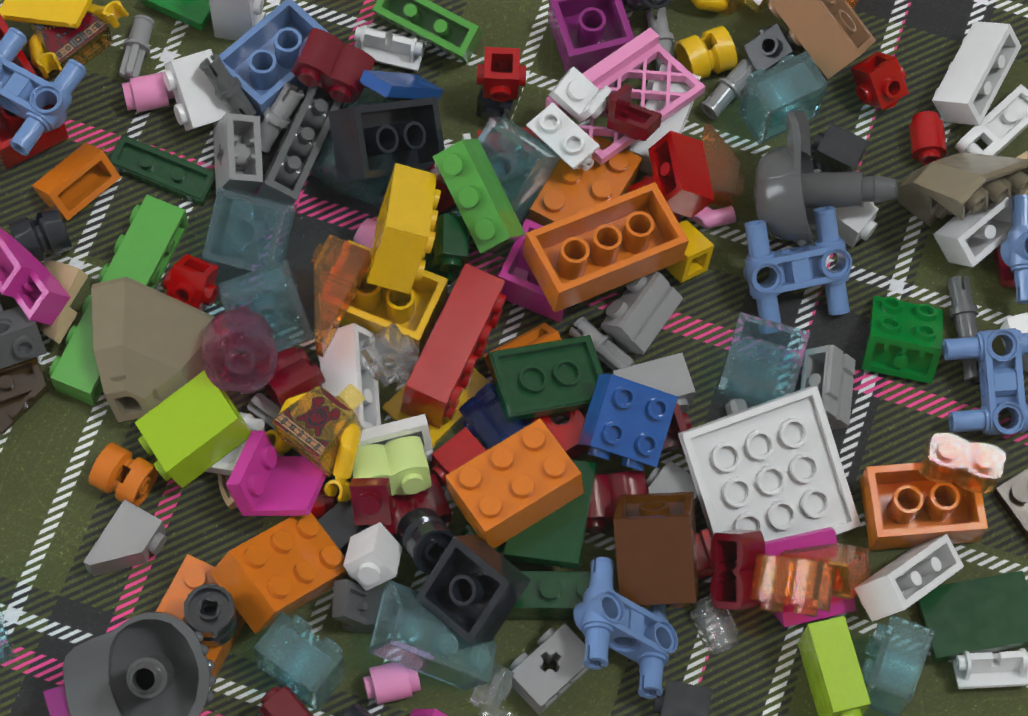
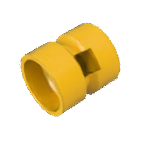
[675,25,737,80]

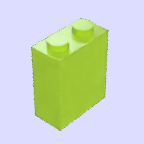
[135,369,251,488]
[797,616,871,716]

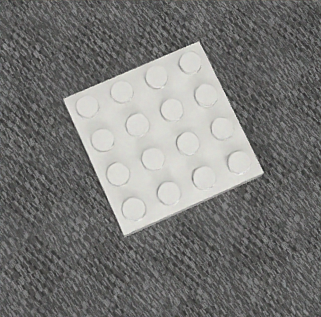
[678,386,861,541]

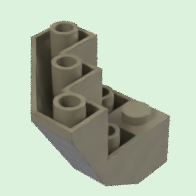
[898,152,1028,227]
[91,277,234,423]

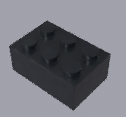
[328,97,445,182]

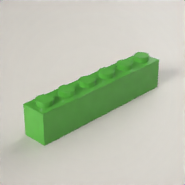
[49,195,189,407]

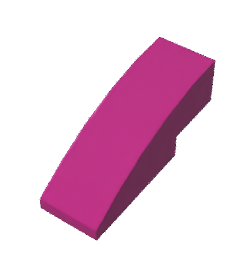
[0,228,71,325]

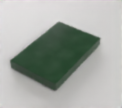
[486,335,604,423]
[504,460,597,569]
[916,571,1028,663]

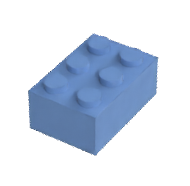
[219,0,329,122]

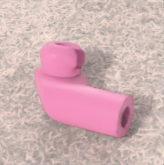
[688,206,736,229]

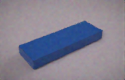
[360,70,444,100]

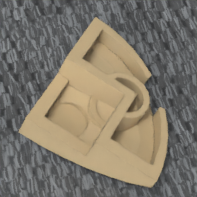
[36,260,88,344]

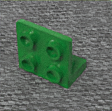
[861,296,943,384]

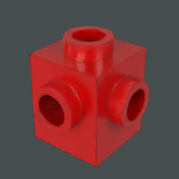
[476,47,526,102]
[851,51,909,110]
[163,254,219,310]

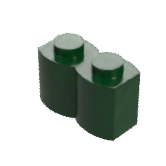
[423,214,470,285]

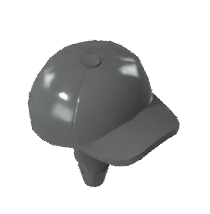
[754,110,898,246]
[63,612,216,716]

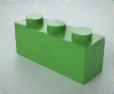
[372,0,483,64]
[433,139,526,254]

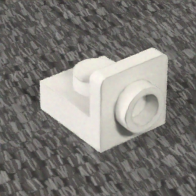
[549,66,612,123]

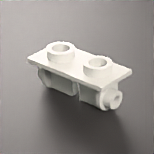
[354,25,427,72]
[526,102,600,171]
[952,648,1028,689]

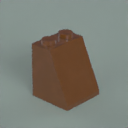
[613,492,698,609]

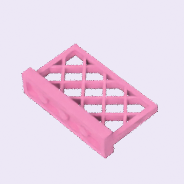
[545,27,706,165]

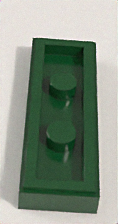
[109,134,216,207]

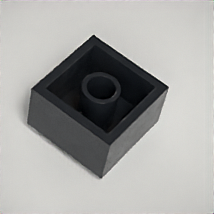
[415,534,531,645]

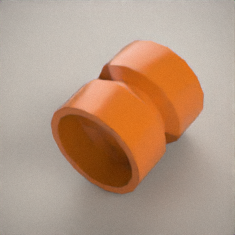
[88,442,159,507]

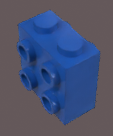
[578,374,678,472]

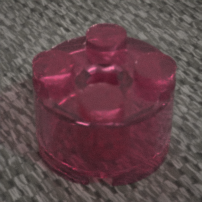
[201,307,278,394]

